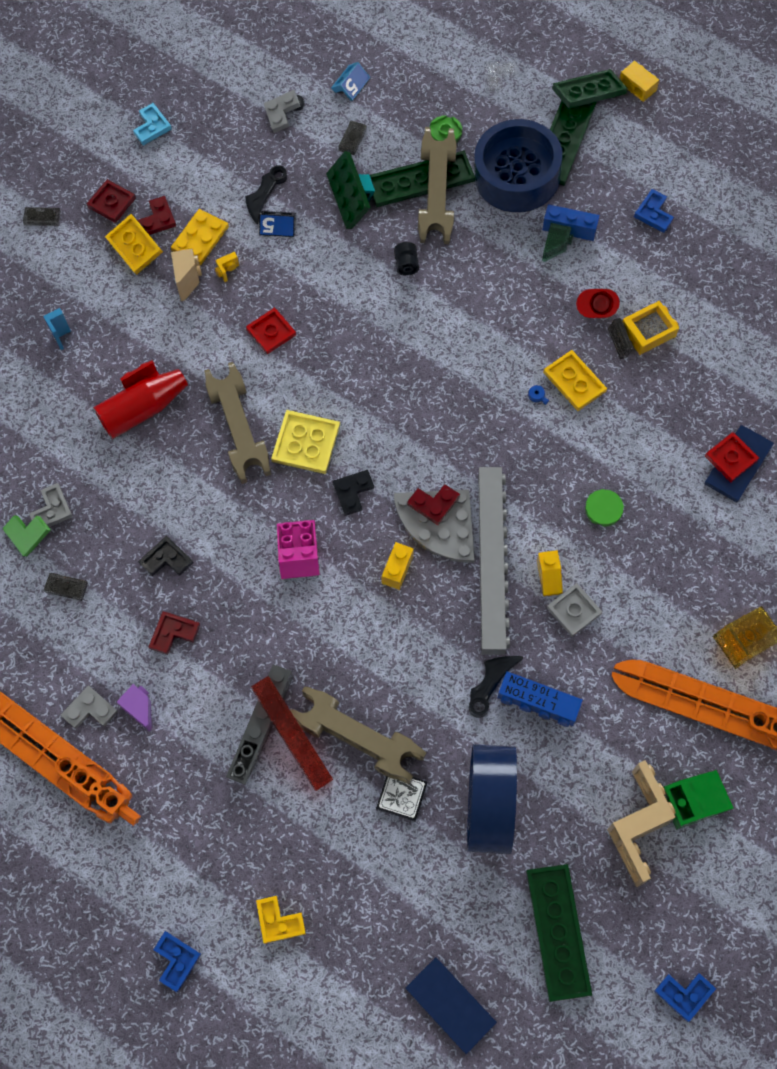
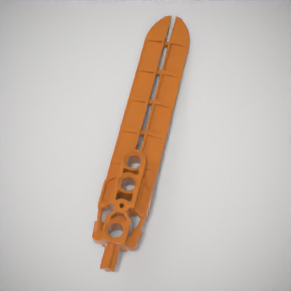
[612,660,777,751]
[0,691,141,826]

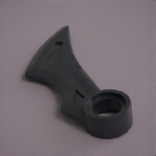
[245,165,287,224]
[469,656,523,718]

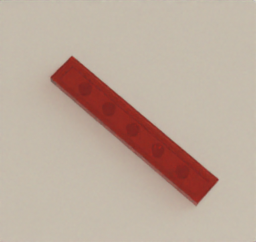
[250,676,333,791]

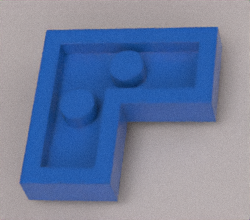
[634,189,674,233]
[153,931,202,993]
[654,973,716,1022]

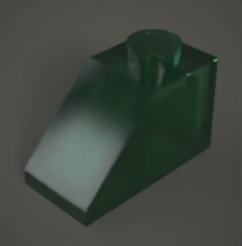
[542,223,573,262]

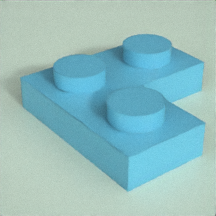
[133,103,172,146]

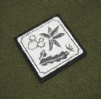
[376,776,428,822]

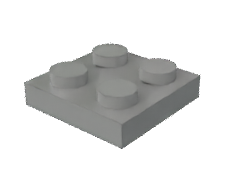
[547,583,602,637]

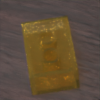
[712,606,777,669]

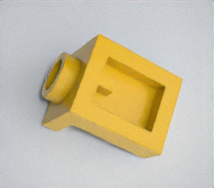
[215,251,239,282]

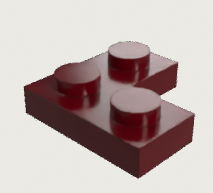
[137,196,176,235]
[407,484,460,525]
[148,611,200,655]

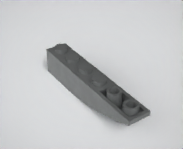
[226,664,293,785]

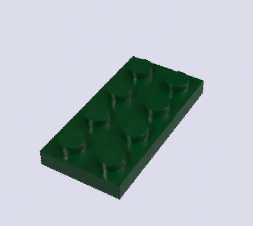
[552,69,628,108]
[326,151,371,229]

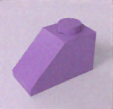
[117,684,152,731]

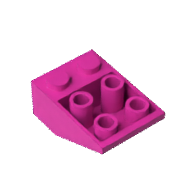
[277,520,320,579]

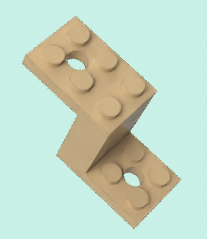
[607,760,676,887]

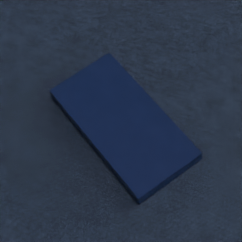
[704,425,774,503]
[405,957,497,1054]

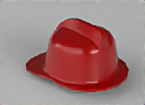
[576,289,620,318]

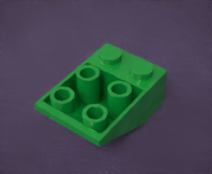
[663,770,734,830]

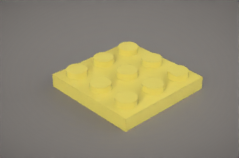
[271,410,340,474]

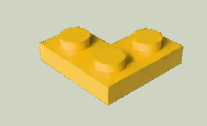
[256,896,306,944]

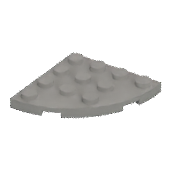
[394,490,475,563]

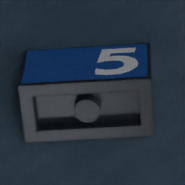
[259,211,296,237]

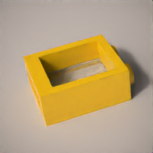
[620,300,679,355]

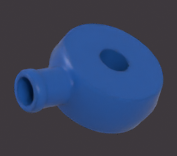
[528,385,549,405]

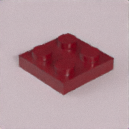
[86,179,136,223]

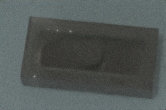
[338,120,367,155]
[23,207,61,226]
[608,318,634,359]
[44,573,88,601]

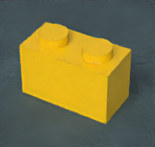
[619,61,659,102]
[381,542,414,590]

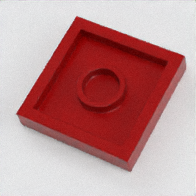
[246,307,296,355]
[705,432,759,483]

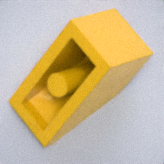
[536,550,563,597]

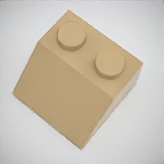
[171,249,202,301]

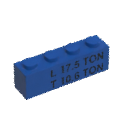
[497,671,583,727]

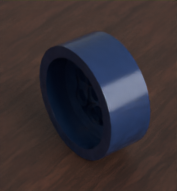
[474,119,562,212]
[467,744,517,854]

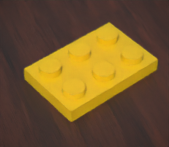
[171,209,229,265]
[105,214,163,275]
[543,350,607,411]

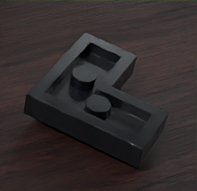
[332,470,374,516]
[138,536,193,576]

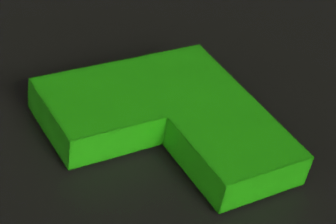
[2,515,51,556]

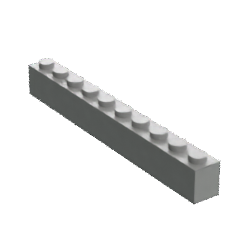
[478,467,510,655]

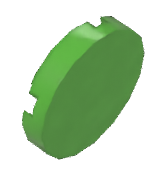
[430,115,462,143]
[585,489,624,527]

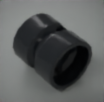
[394,242,419,276]

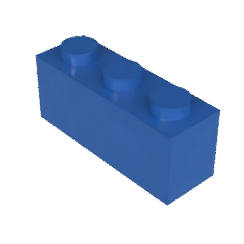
[542,204,600,241]

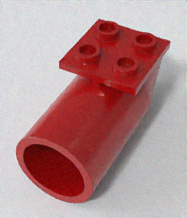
[93,360,188,440]

